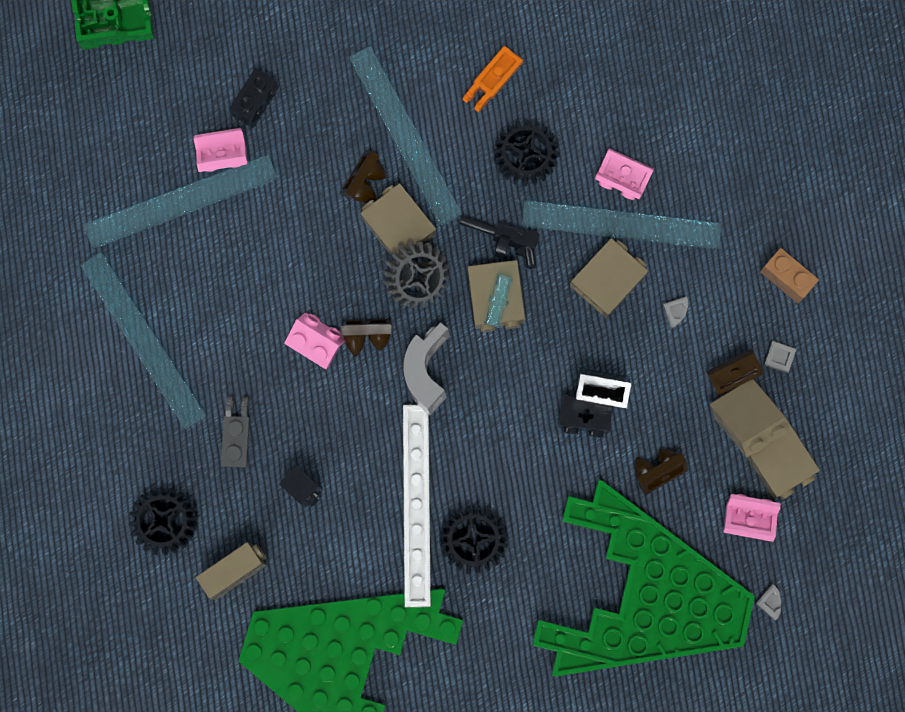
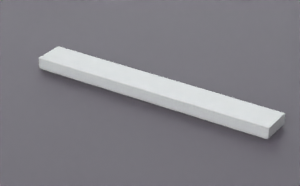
[403,405,431,607]

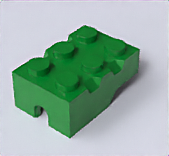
[71,0,155,50]

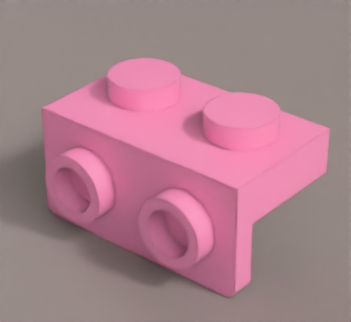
[194,128,247,172]
[595,148,654,200]
[284,313,345,369]
[723,494,781,542]

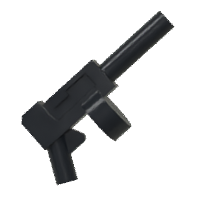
[459,215,540,269]

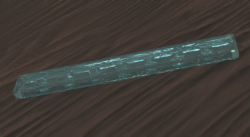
[349,46,462,227]
[84,155,278,249]
[522,201,721,249]
[80,252,207,430]

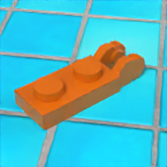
[463,46,523,112]

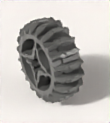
[383,241,450,308]

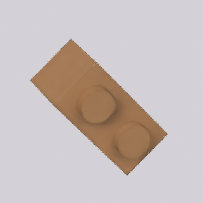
[760,248,819,304]

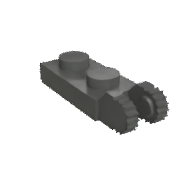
[221,397,250,468]

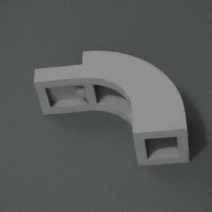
[404,322,450,416]

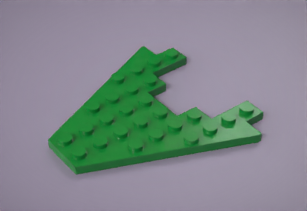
[532,480,755,677]
[238,589,463,712]

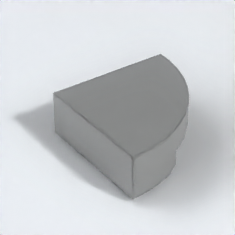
[663,296,688,328]
[756,584,781,621]

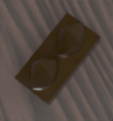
[340,151,386,203]
[341,318,392,357]
[707,349,764,396]
[635,448,688,495]

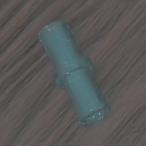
[484,275,513,328]

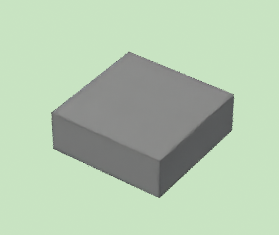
[764,341,796,373]

